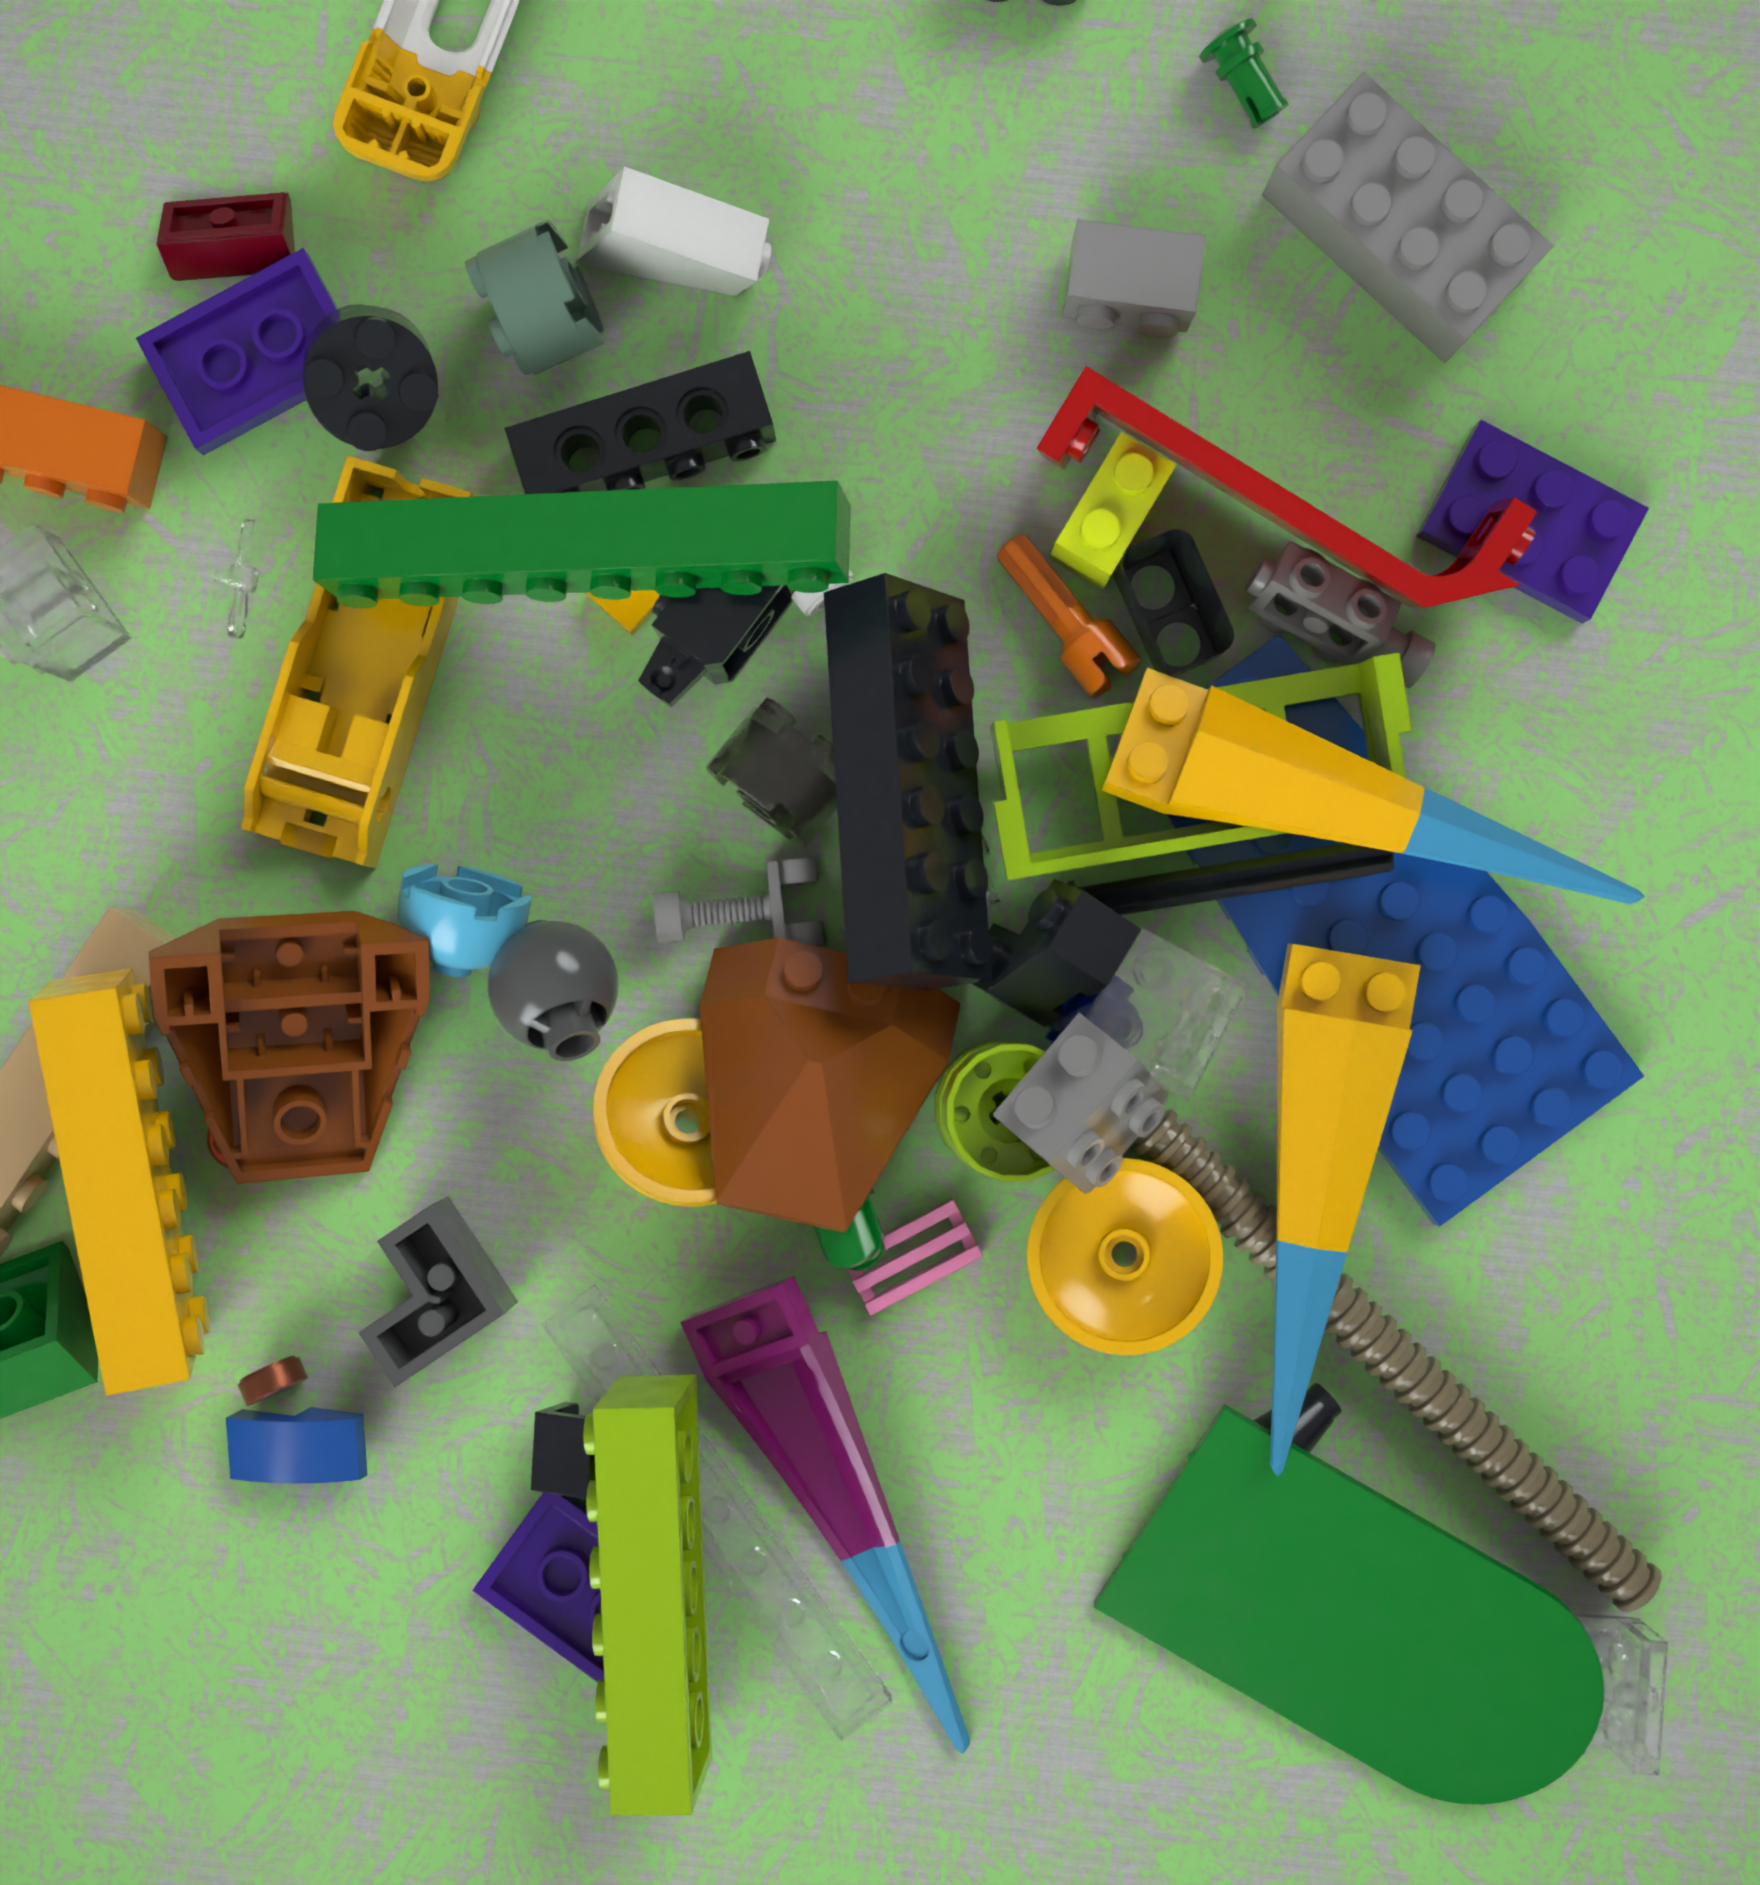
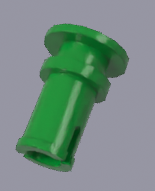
[1199,18,1289,128]

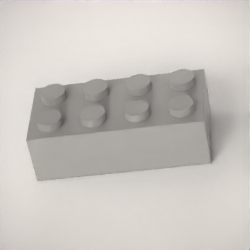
[1262,71,1554,363]

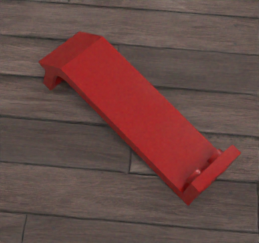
[1036,366,1538,608]

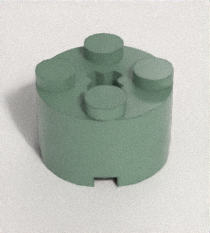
[465,219,605,375]

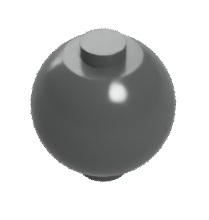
[488,920,619,1061]

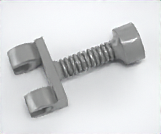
[653,857,825,946]

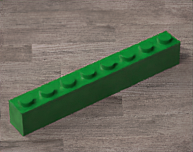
[313,480,851,608]

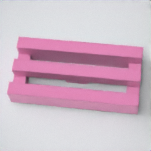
[846,1198,983,1316]

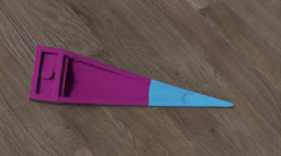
[680,1276,970,1754]

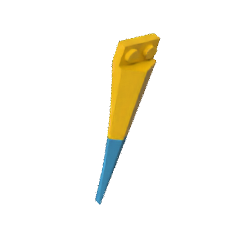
[1101,667,1645,904]
[1270,944,1421,1477]

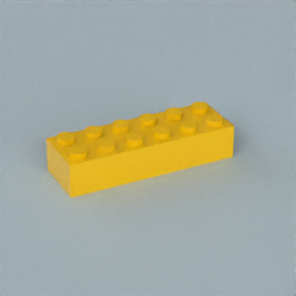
[28,968,210,1396]

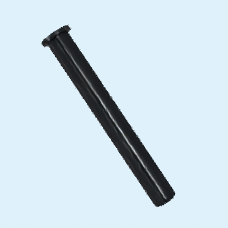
[1067,843,1394,915]

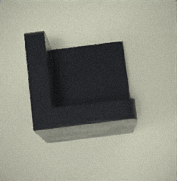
[531,1402,596,1499]

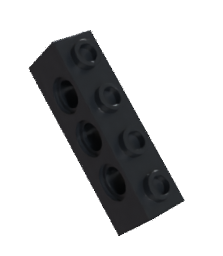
[504,351,776,494]

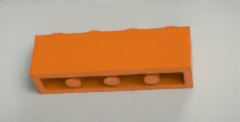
[0,385,168,513]

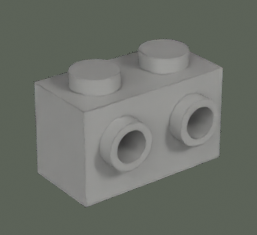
[1062,219,1206,338]

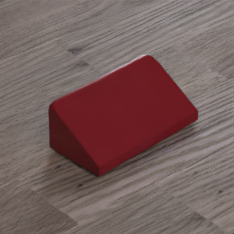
[156,192,295,281]

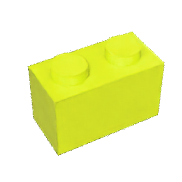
[1049,432,1177,590]

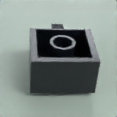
[638,585,795,707]

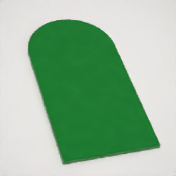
[1094,1404,1604,1805]

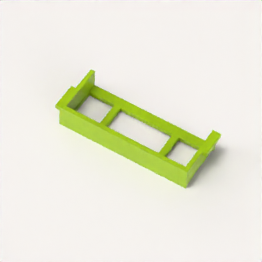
[989,653,1412,880]

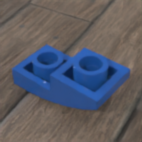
[226,1407,368,1484]

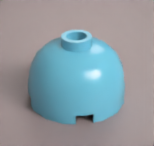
[398,864,532,977]

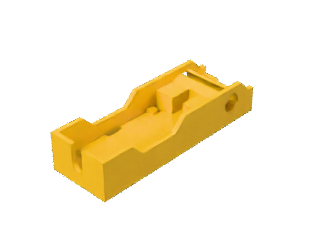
[240,455,475,869]

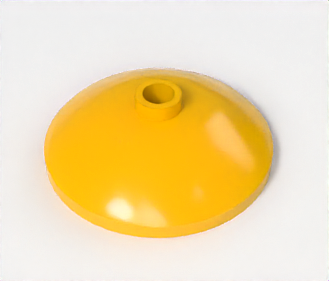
[593,1018,717,1207]
[1027,1158,1223,1355]

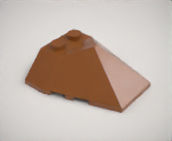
[149,911,430,1184]
[699,937,961,1233]

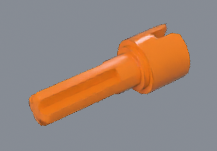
[997,534,1142,699]

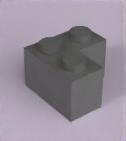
[359,1197,518,1387]

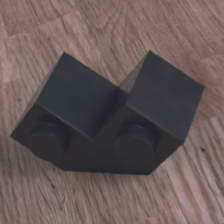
[972,879,1142,1027]

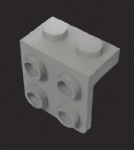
[992,1013,1169,1194]

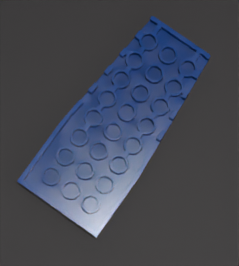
[1166,636,1644,1227]

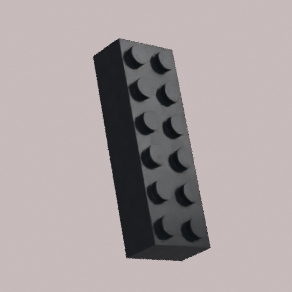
[824,573,993,990]

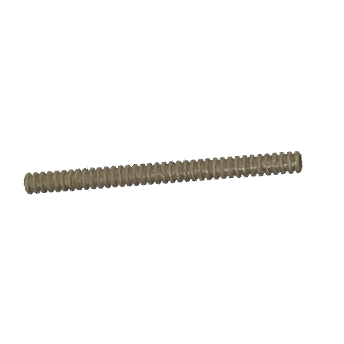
[1133,1109,1662,1612]

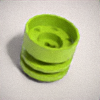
[935,1041,1055,1182]

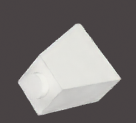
[576,166,771,296]

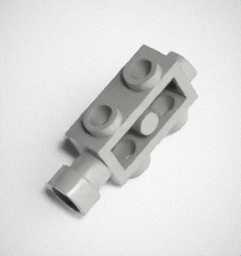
[1245,540,1436,688]

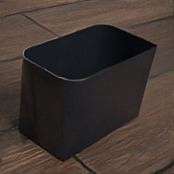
[1112,529,1234,677]

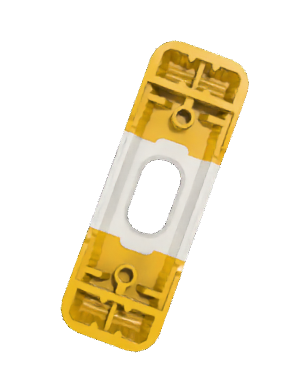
[333,0,520,182]

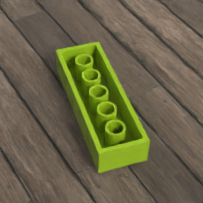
[583,1374,712,1816]

